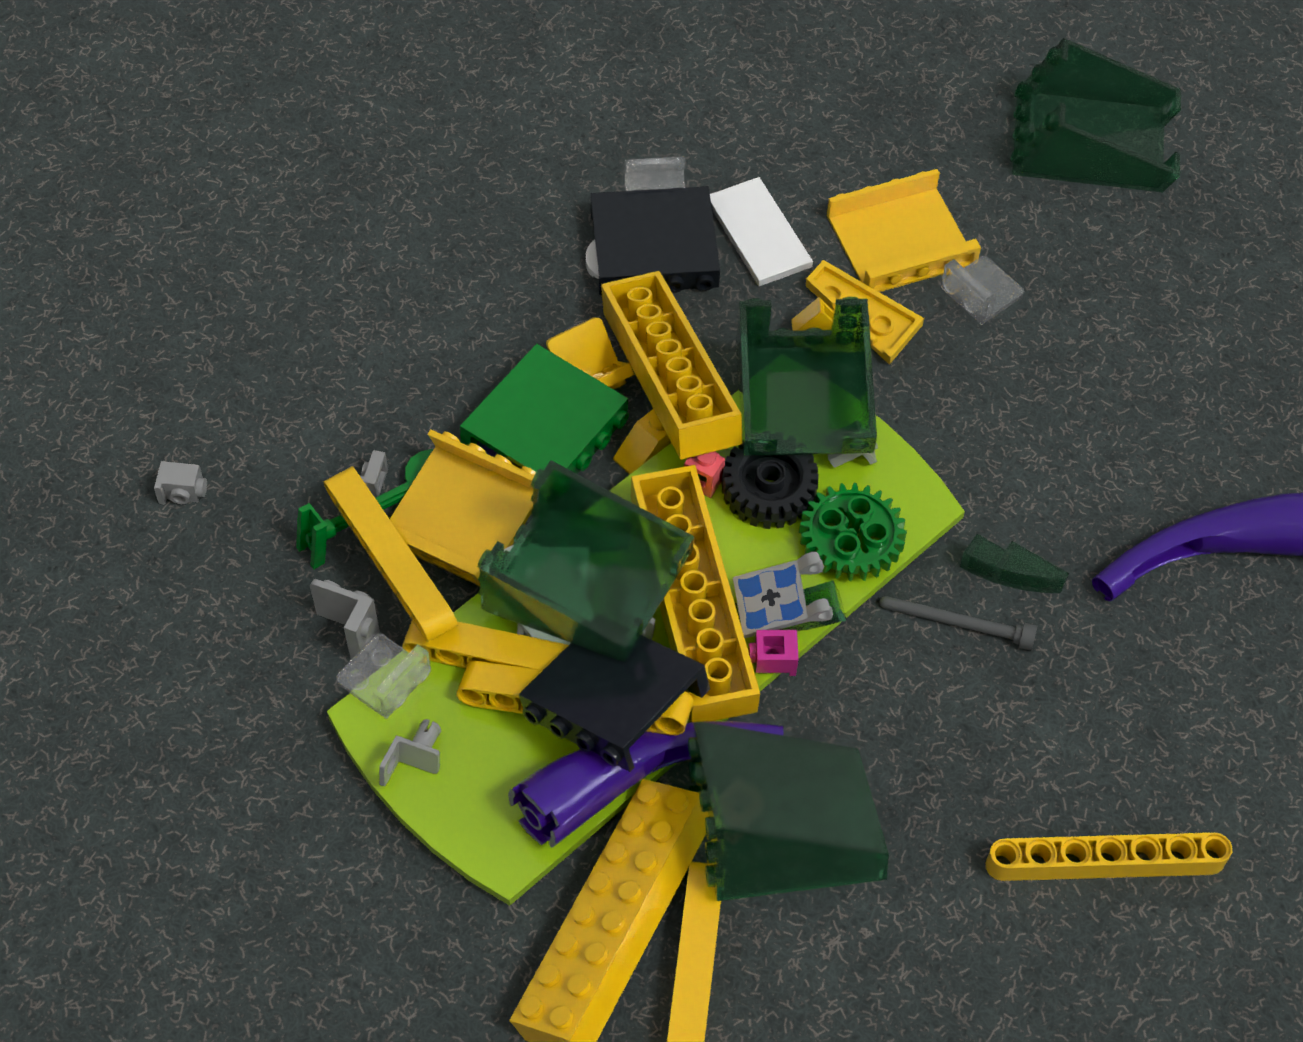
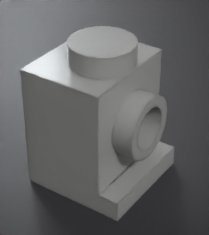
[154,461,207,505]

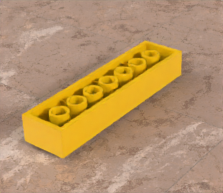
[601,271,743,460]
[631,465,760,723]
[509,779,715,1042]

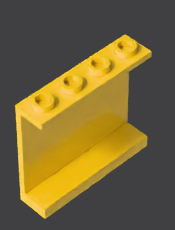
[826,169,981,292]
[390,429,545,589]

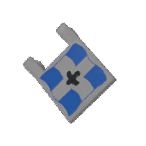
[733,552,833,638]

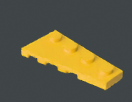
[805,260,924,365]

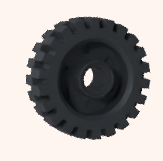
[722,433,819,529]

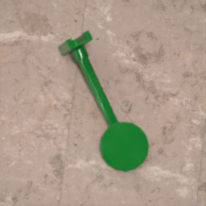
[296,449,433,570]

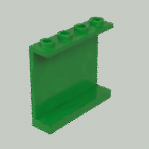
[460,344,629,501]

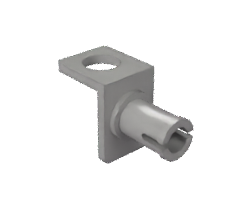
[379,719,442,787]

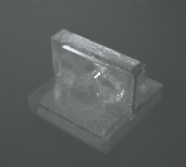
[622,156,686,191]

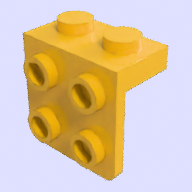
[546,317,634,389]

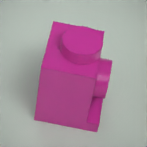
[748,630,799,676]

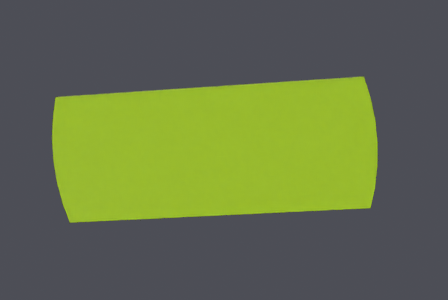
[327,356,965,906]

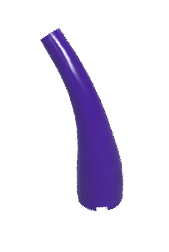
[1092,492,1303,601]
[508,721,784,848]

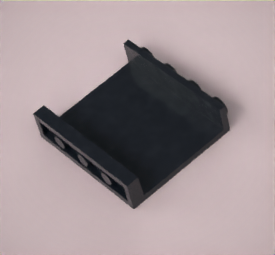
[590,186,720,295]
[518,616,710,772]

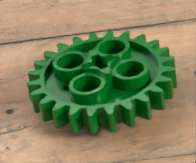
[799,483,907,581]

